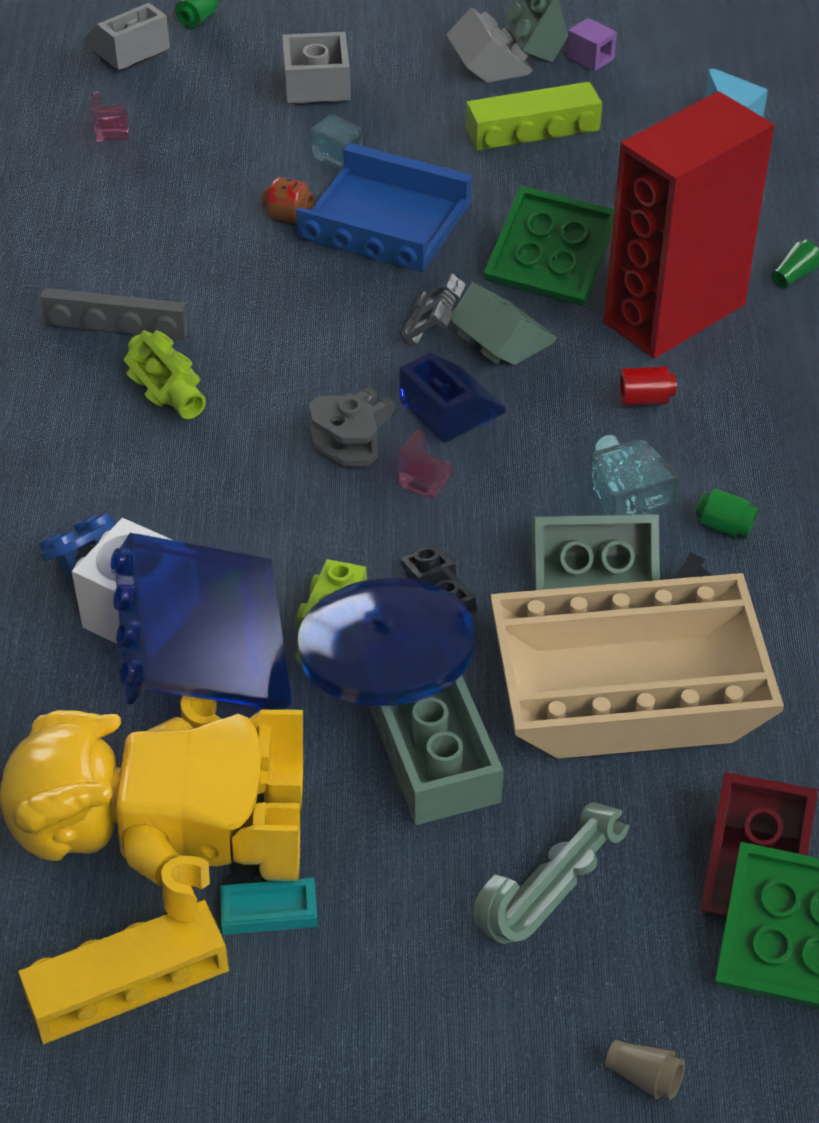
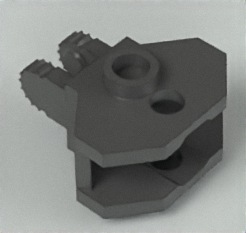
[309,387,396,466]

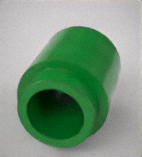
[175,0,218,29]
[695,488,759,538]

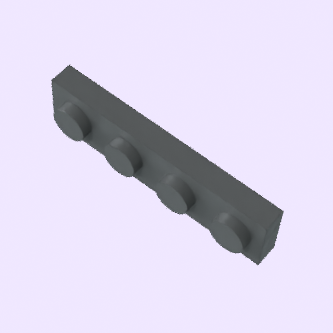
[41,288,189,340]

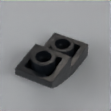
[400,544,477,625]

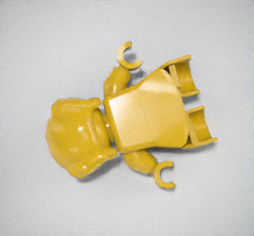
[0,686,303,923]

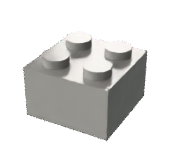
[282,32,351,104]

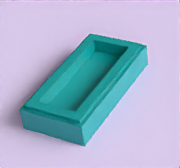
[220,878,318,935]

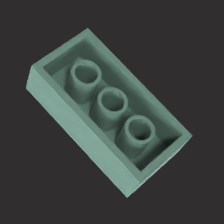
[361,635,503,826]

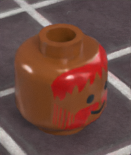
[262,177,315,225]

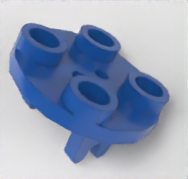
[38,513,116,579]

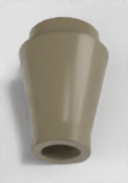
[605,1039,685,1100]

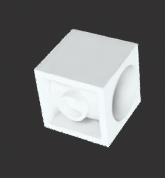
[72,518,199,660]

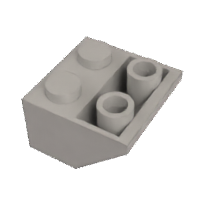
[84,3,170,70]
[446,7,533,83]

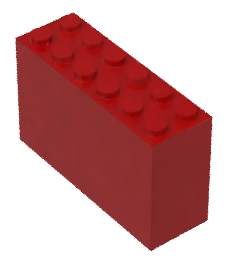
[603,91,775,359]

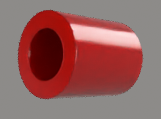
[619,366,677,406]

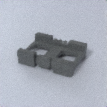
[401,273,466,347]

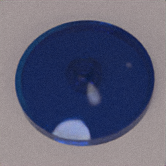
[298,578,475,706]

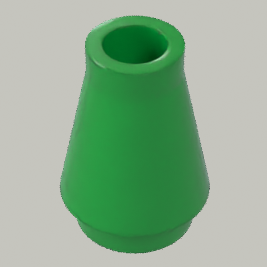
[771,240,819,289]

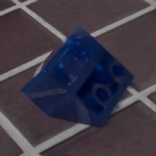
[400,352,506,443]

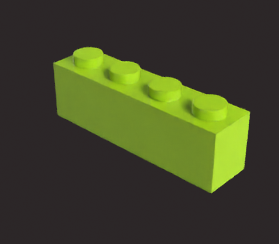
[466,82,602,151]

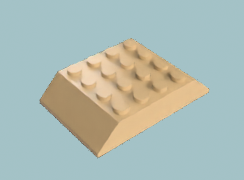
[490,573,784,759]

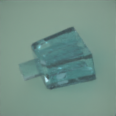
[590,435,680,515]

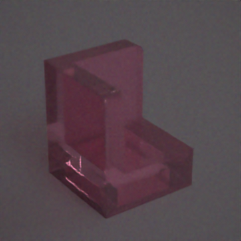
[93,93,129,142]
[399,430,452,499]

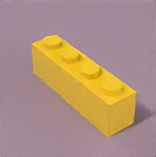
[18,900,229,1045]

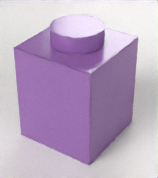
[566,18,617,71]

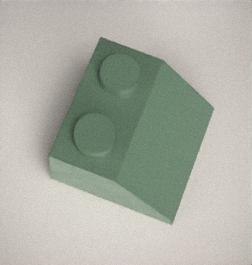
[450,282,557,365]

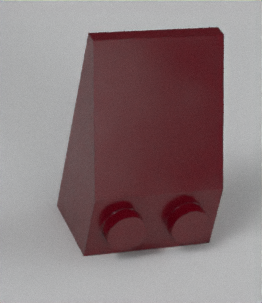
[700,772,818,917]

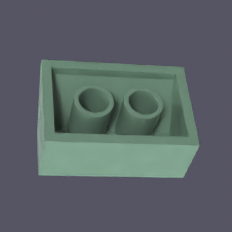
[531,514,660,590]

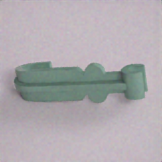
[473,802,629,944]

